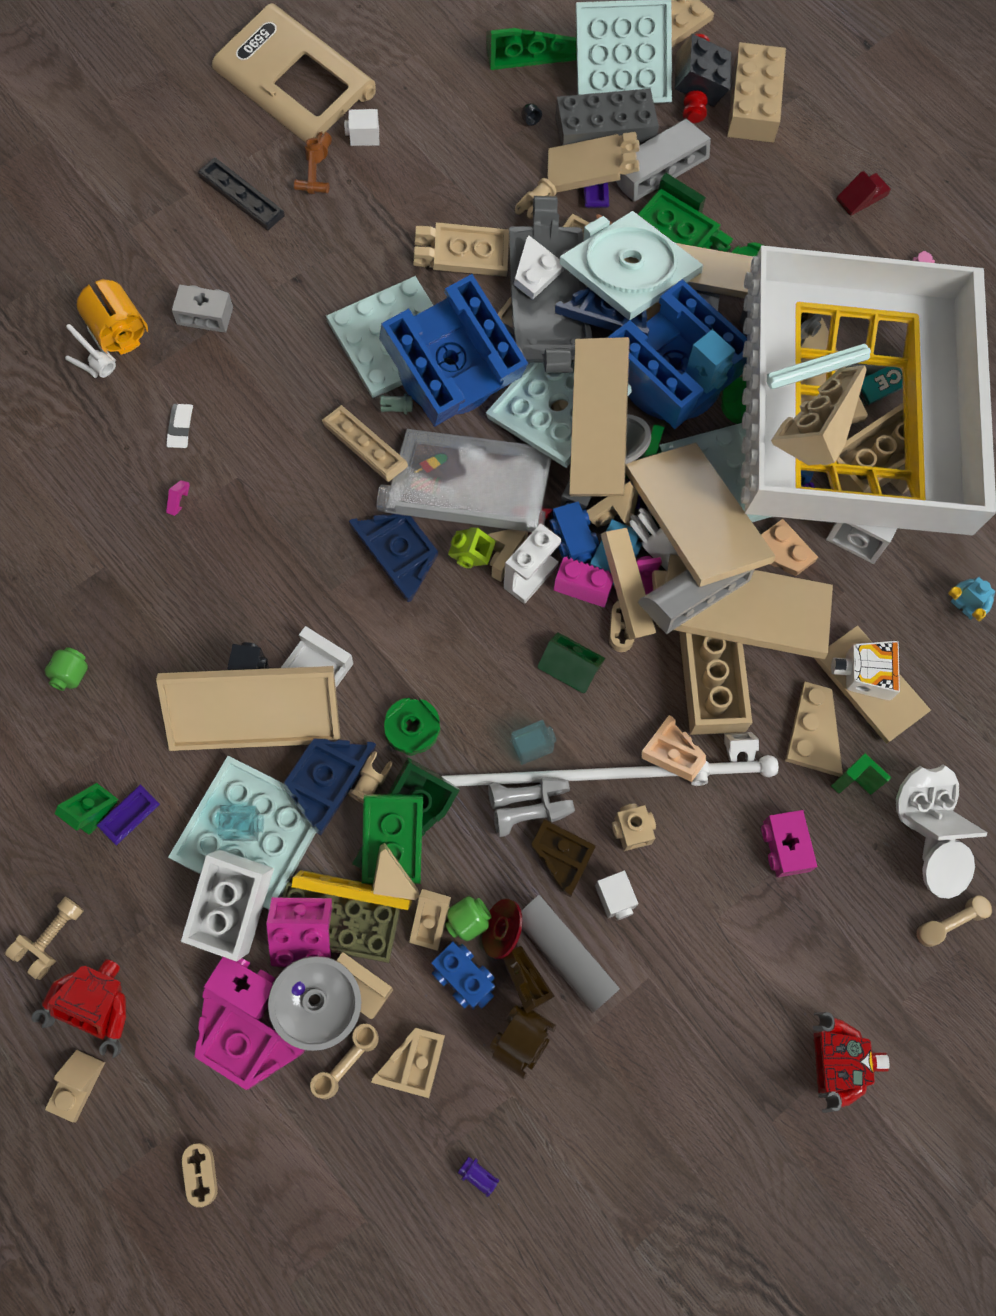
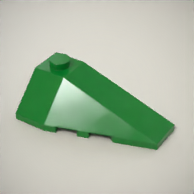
[486,28,577,70]

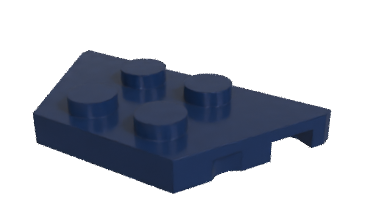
[555,287,649,337]
[349,514,438,603]
[284,738,376,835]

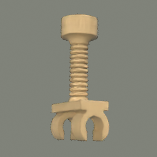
[5,897,84,980]

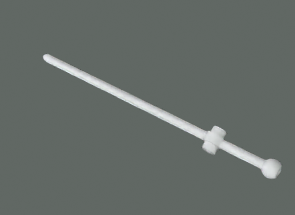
[441,755,778,786]

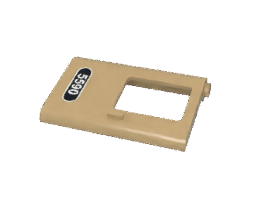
[212,3,376,143]

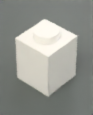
[344,109,379,146]
[595,871,638,920]

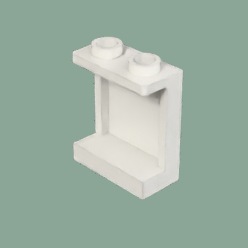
[504,523,561,604]
[281,626,354,687]

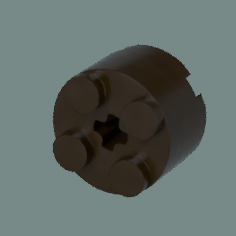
[489,1005,556,1080]

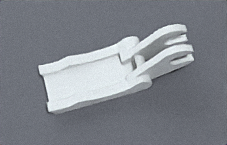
[629,508,678,570]

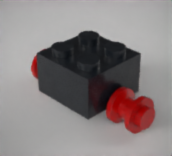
[675,34,731,123]

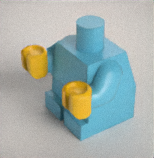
[948,577,996,621]

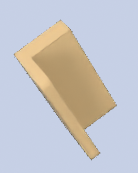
[337,952,393,1019]

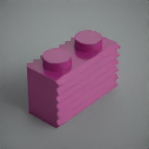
[554,556,613,608]

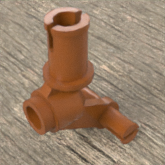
[294,131,332,194]

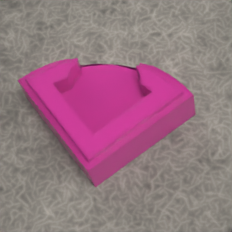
[166,480,190,516]

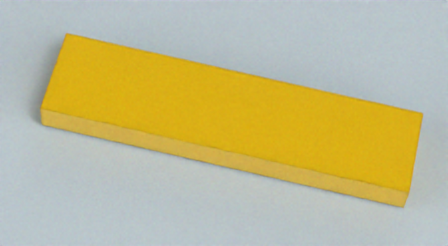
[292,870,412,910]

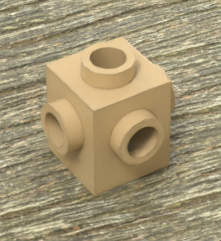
[612,804,656,851]

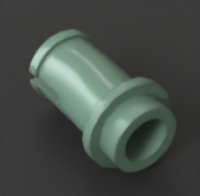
[380,394,413,414]

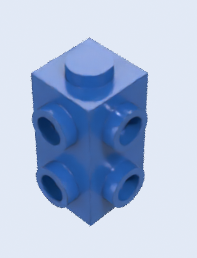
[549,501,599,564]
[431,942,495,1010]

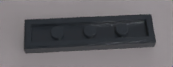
[198,157,285,231]

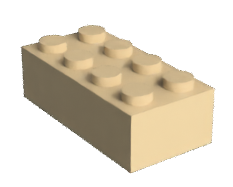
[727,42,786,143]
[836,403,905,493]
[679,631,752,735]

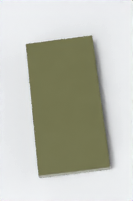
[282,882,400,963]

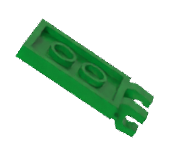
[638,189,733,252]

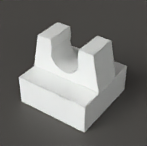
[724,732,759,762]

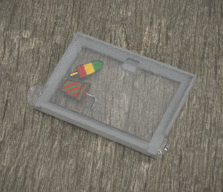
[377,429,551,532]

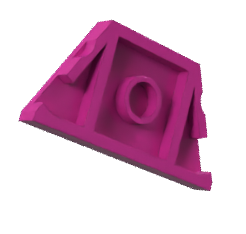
[195,988,305,1090]

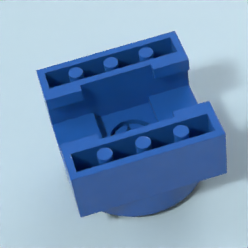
[379,274,528,427]
[607,279,747,429]

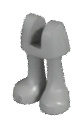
[488,777,575,837]

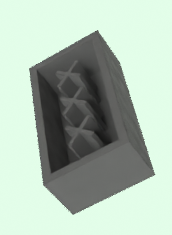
[555,88,659,146]

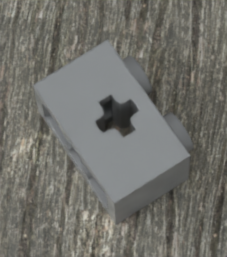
[172,285,233,333]

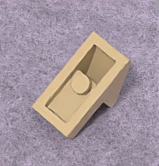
[587,482,639,528]
[488,529,528,582]
[409,889,451,951]
[45,1050,105,1122]

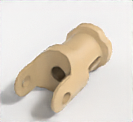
[515,178,557,219]
[348,751,392,804]

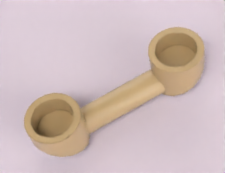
[917,895,992,947]
[310,1024,379,1099]

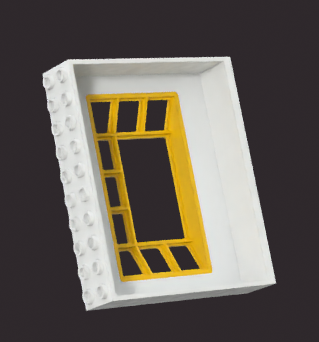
[741,245,996,535]

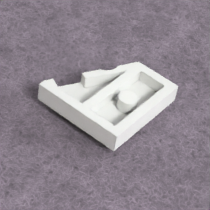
[514,236,565,300]

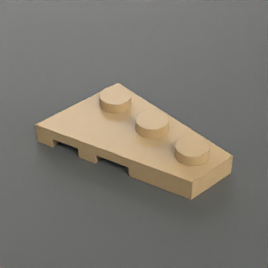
[785,682,843,777]

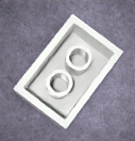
[181,849,274,961]

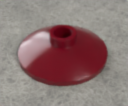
[482,899,522,959]

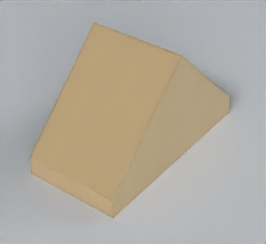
[372,843,420,900]

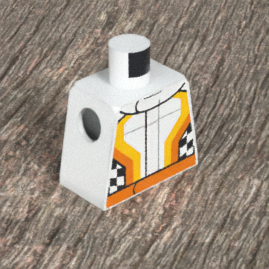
[831,641,900,700]

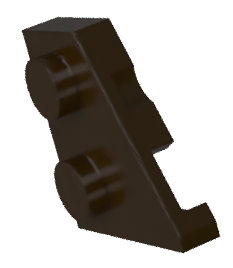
[531,819,596,897]
[503,946,555,1013]

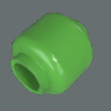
[44,647,88,691]
[445,896,491,941]

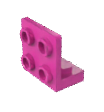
[267,897,332,967]

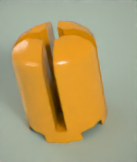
[77,279,148,355]

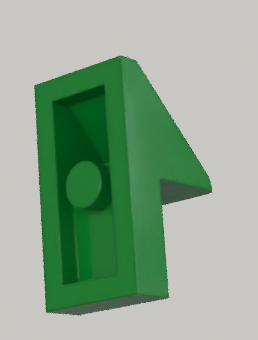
[55,783,118,834]

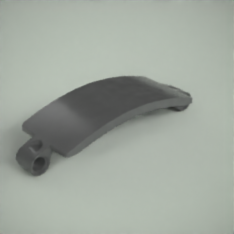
[509,196,592,373]

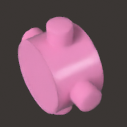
[913,251,935,263]

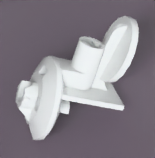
[896,765,987,899]

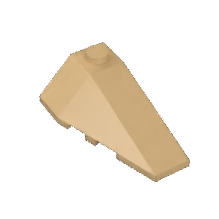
[771,365,867,465]

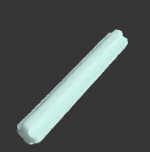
[766,344,871,389]

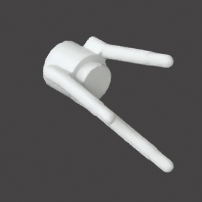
[65,324,116,378]

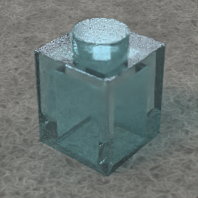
[511,720,556,765]
[218,805,264,841]

